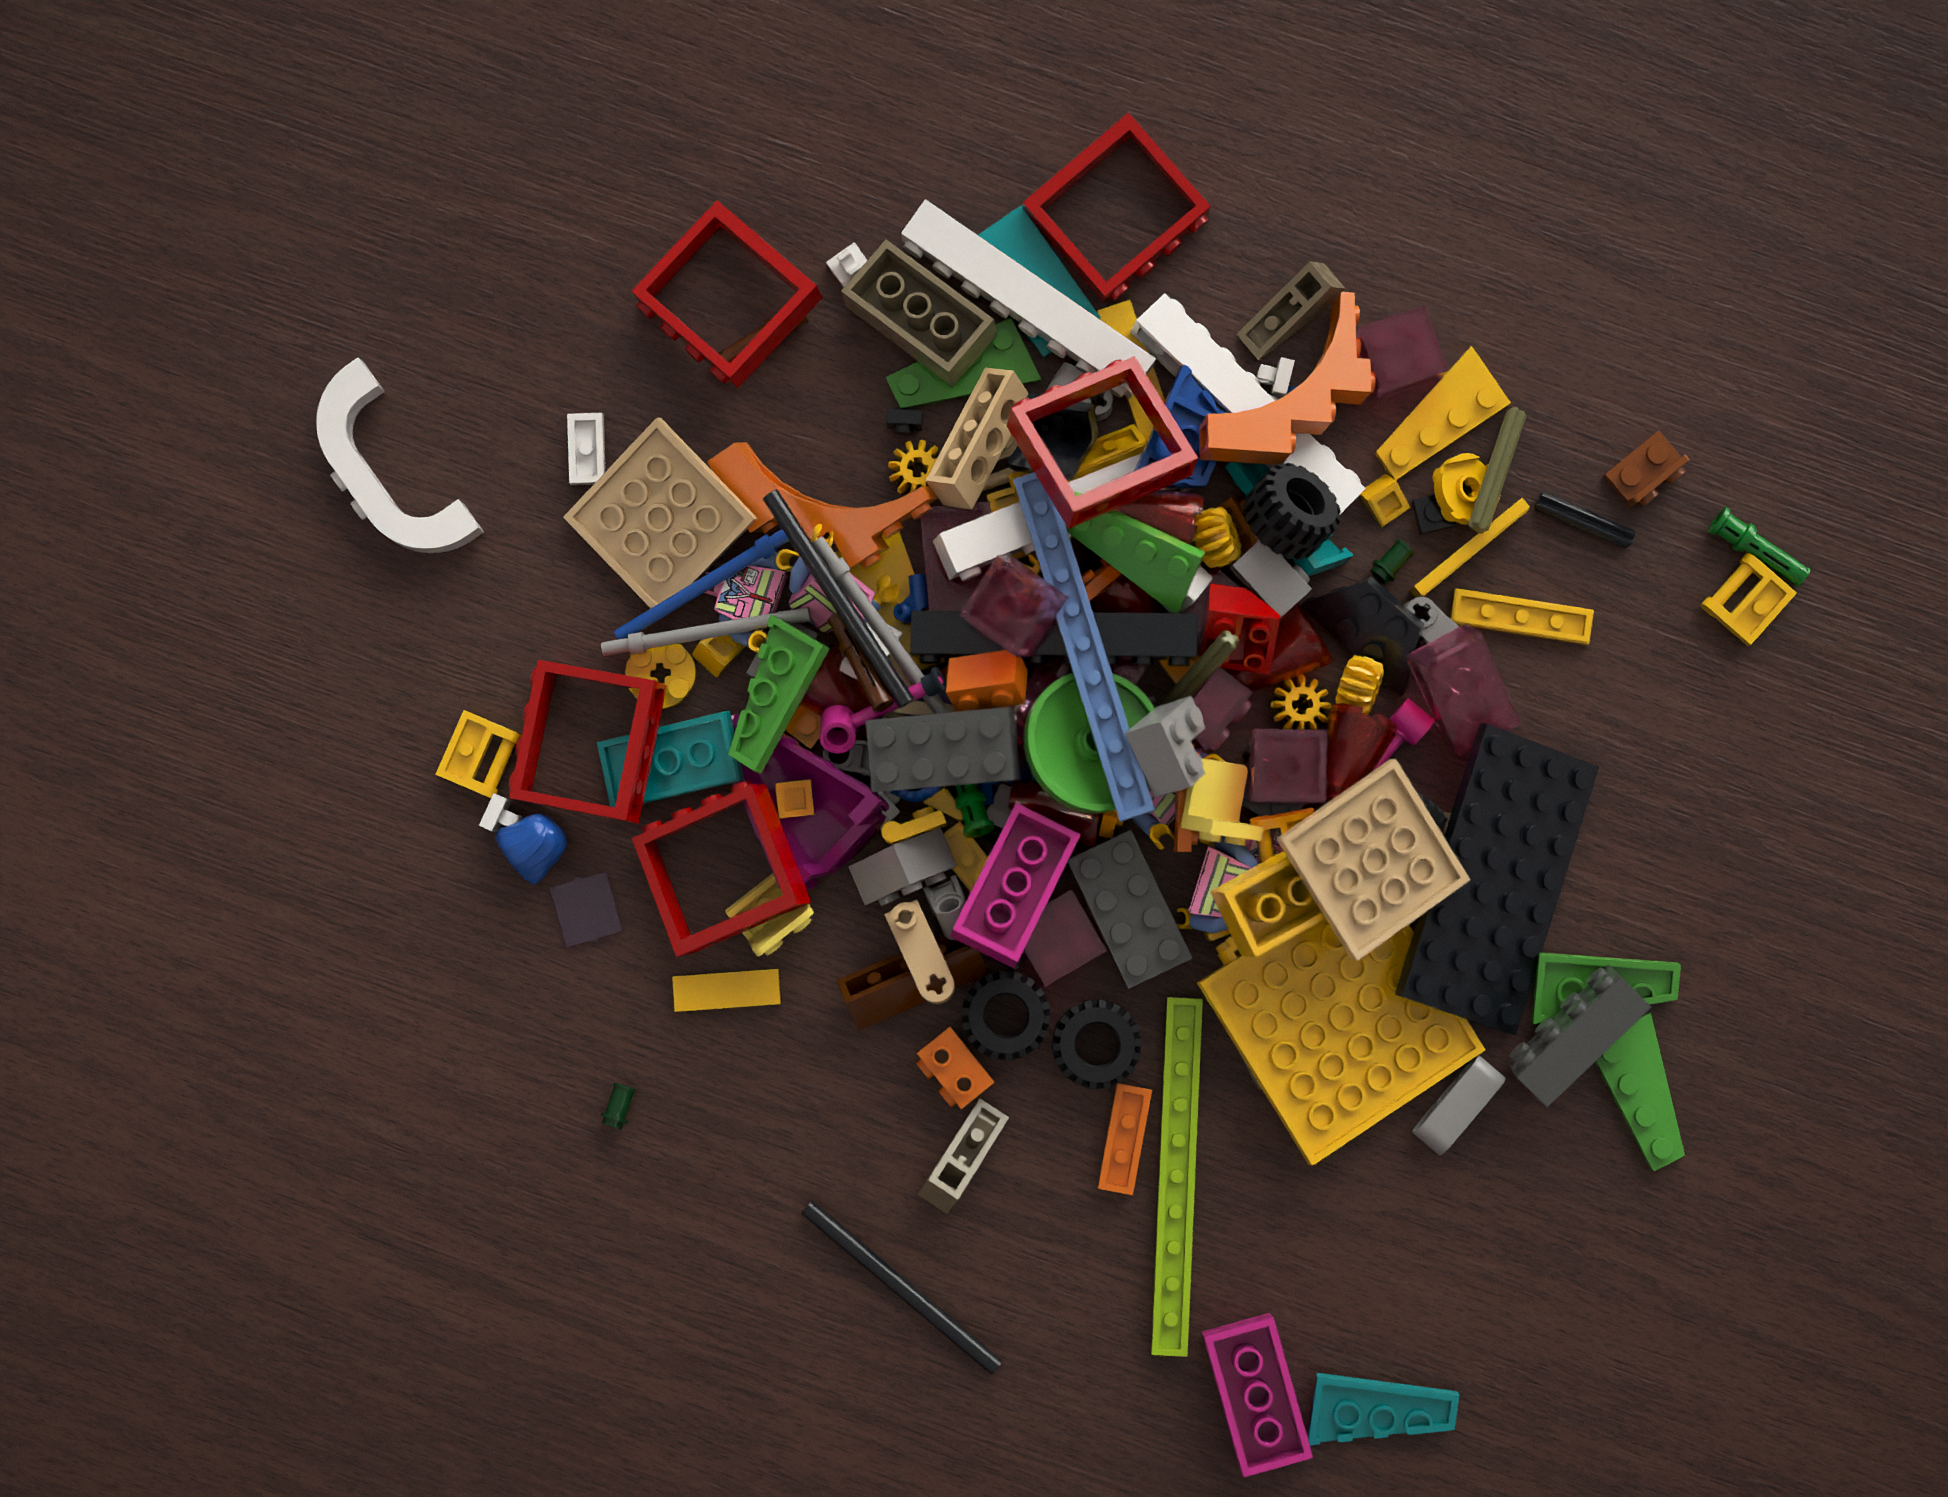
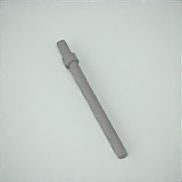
[813,536,949,714]
[601,607,811,656]

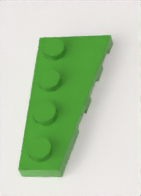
[886,318,1041,410]
[1065,492,1205,613]
[728,614,830,773]
[1531,953,1681,1024]
[1595,1012,1685,1172]

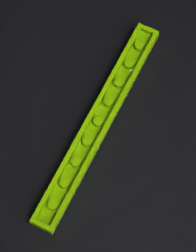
[1151,997,1203,1357]

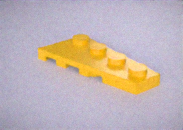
[1375,346,1511,481]

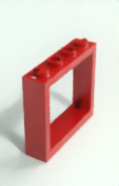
[1022,112,1211,304]
[631,200,823,389]
[1006,356,1198,529]
[508,660,667,824]
[631,780,811,957]

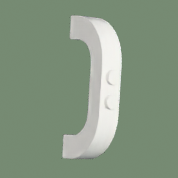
[316,357,484,553]

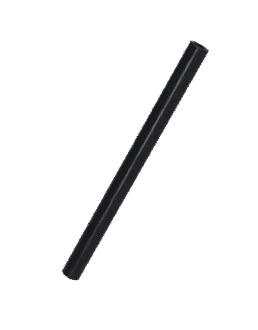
[762,489,915,708]
[801,1200,1002,1375]

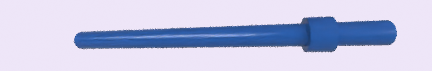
[614,529,789,639]

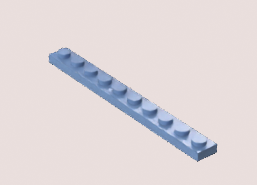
[1013,472,1155,822]

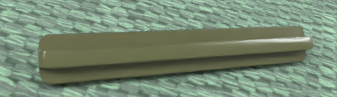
[1469,407,1526,533]
[1160,631,1239,706]

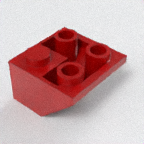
[1199,584,1281,674]

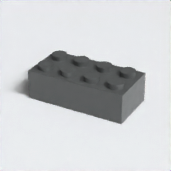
[866,707,1021,792]
[1067,830,1192,989]
[1507,965,1651,1107]

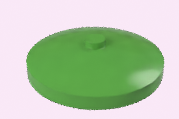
[1024,673,1154,814]

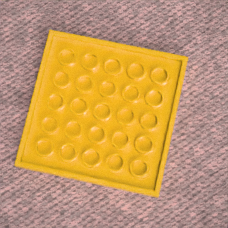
[1197,919,1485,1166]

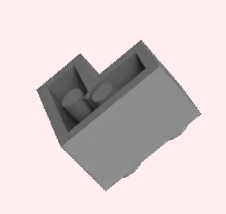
[1229,540,1312,618]
[1125,696,1206,798]
[848,827,957,906]

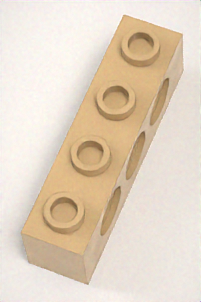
[926,368,1029,510]

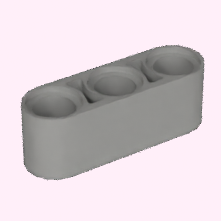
[1412,1055,1506,1156]

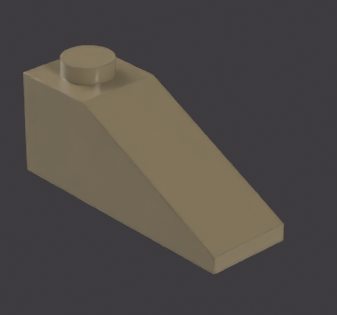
[1236,261,1346,360]
[917,1098,1009,1214]

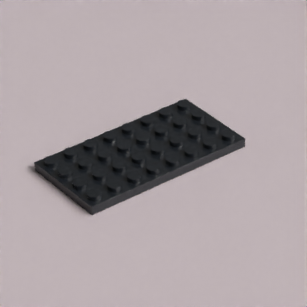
[1394,723,1599,1036]

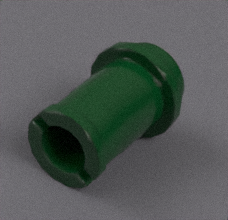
[1370,539,1414,584]
[601,1082,636,1130]

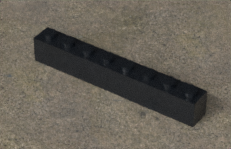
[910,611,1198,666]

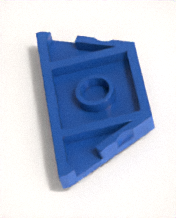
[1133,364,1224,489]

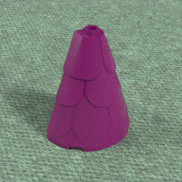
[731,714,889,892]

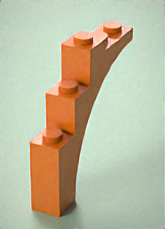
[1199,292,1376,465]
[707,442,938,569]

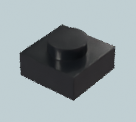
[886,409,923,435]
[1412,494,1456,535]

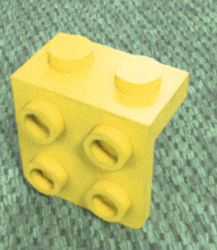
[1181,758,1264,846]
[725,873,814,956]

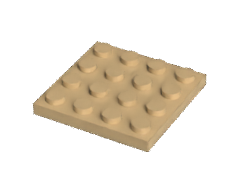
[563,418,758,608]
[1277,759,1470,961]

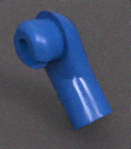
[893,574,928,623]

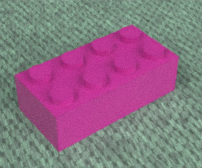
[950,803,1081,969]
[1201,1313,1313,1477]

